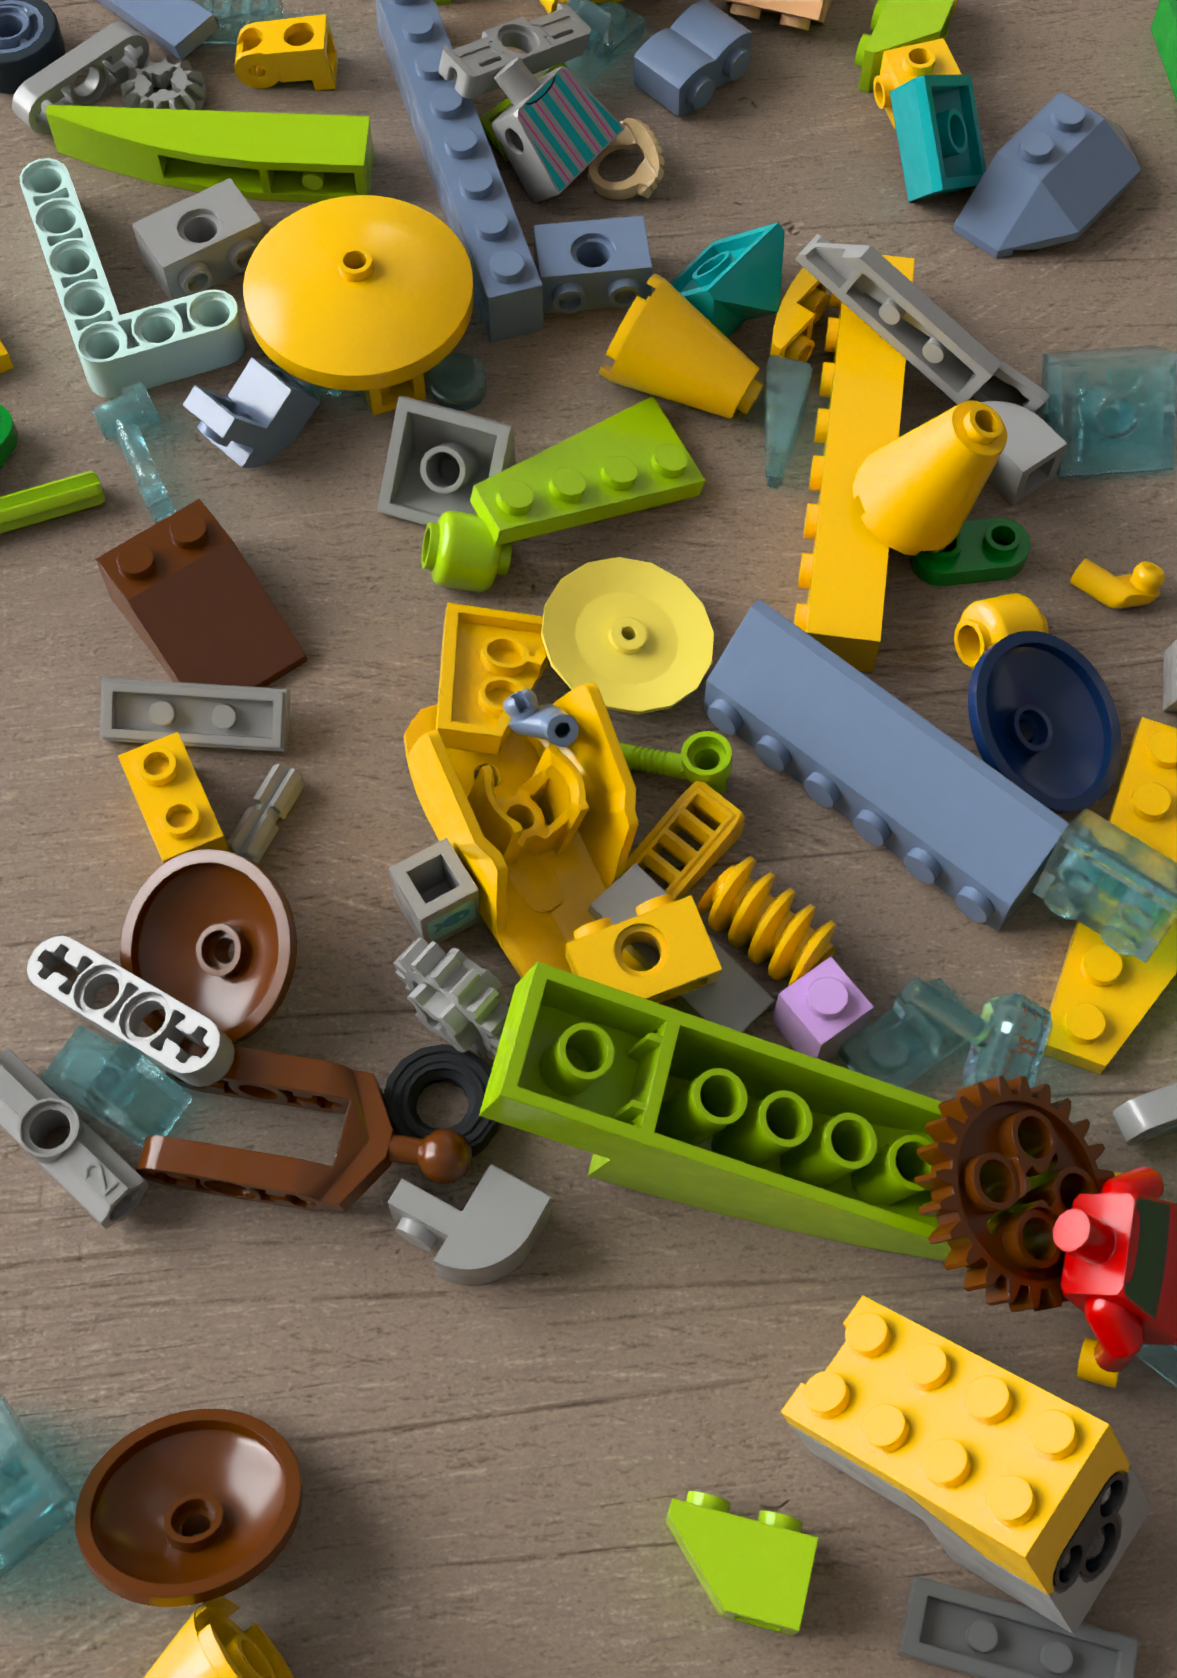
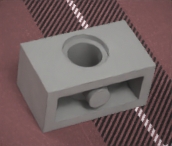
[132,178,265,301]

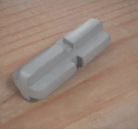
[227,763,304,864]

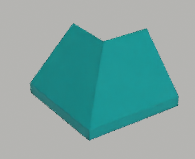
[670,222,785,338]

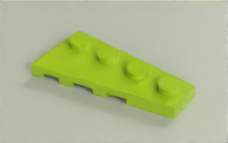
[470,396,706,546]

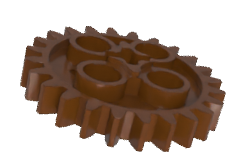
[915,1075,1115,1312]

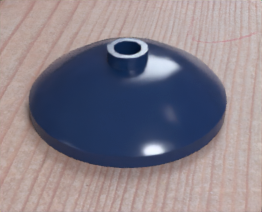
[968,631,1122,814]

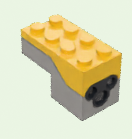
[781,1295,1152,1634]

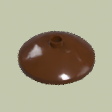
[120,849,297,1045]
[75,1409,303,1607]

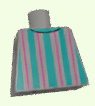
[492,57,624,204]

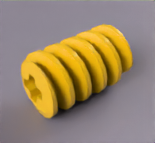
[696,856,837,987]

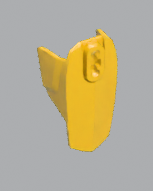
[404,682,647,979]

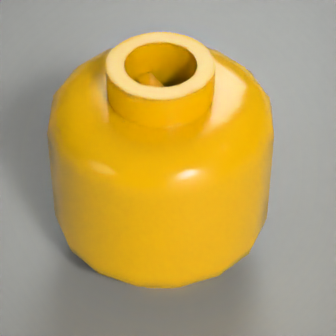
[954,593,1049,670]

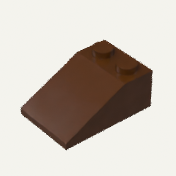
[95,499,308,687]

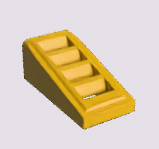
[624,781,745,901]

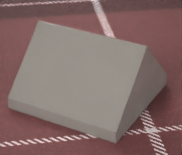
[377,396,516,525]

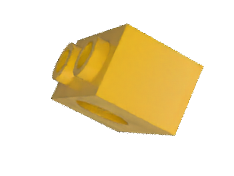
[118,732,230,864]
[565,894,722,1004]

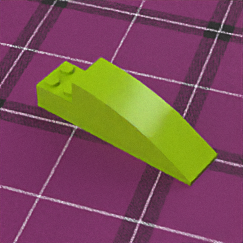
[479,961,1029,1261]

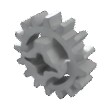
[393,937,509,1061]

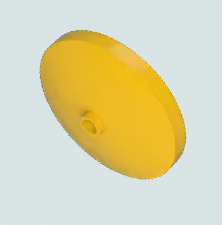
[243,195,474,391]

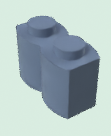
[634,0,752,117]

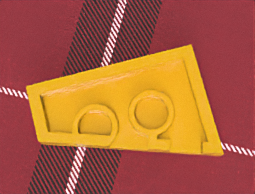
[436,602,549,755]

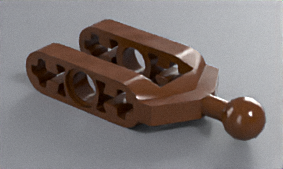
[136,1039,472,1212]

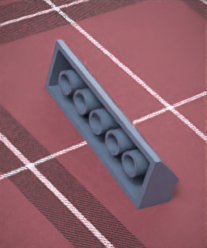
[703,599,1071,932]

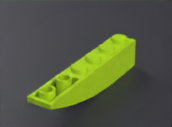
[45,105,375,203]

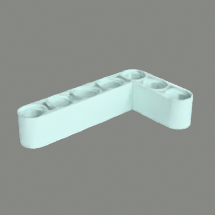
[19,158,246,398]

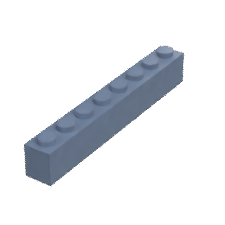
[375,0,544,343]

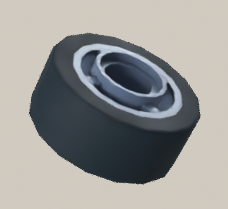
[0,0,65,94]

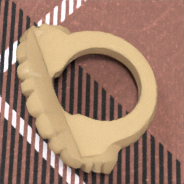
[588,118,665,200]

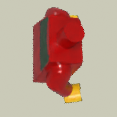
[1053,1166,1177,1389]

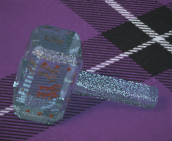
[902,977,1053,1088]

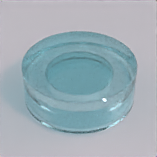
[430,353,487,411]

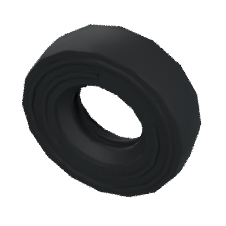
[383,1044,500,1158]

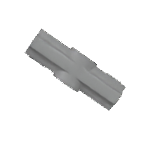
[0,1048,150,1229]

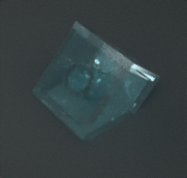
[1042,345,1177,478]

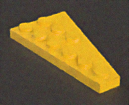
[1037,717,1177,1075]

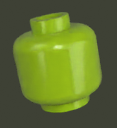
[421,511,512,593]

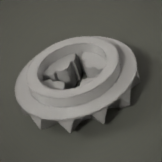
[120,55,206,110]

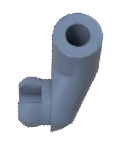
[503,689,579,747]

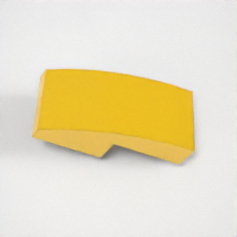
[767,267,830,385]

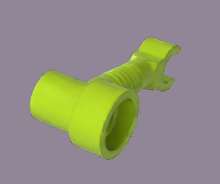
[619,731,733,795]

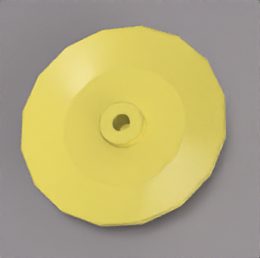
[541,557,714,715]

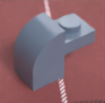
[183,358,321,468]

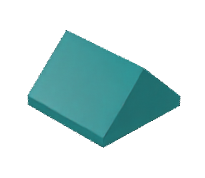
[890,74,987,202]

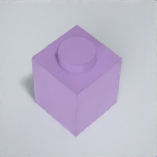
[772,957,874,1062]

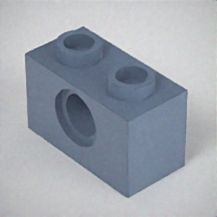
[533,215,652,314]

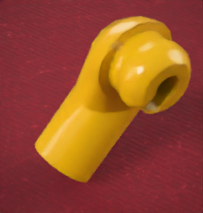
[1070,558,1165,609]

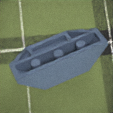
[953,92,1141,259]

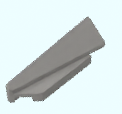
[795,234,1050,412]

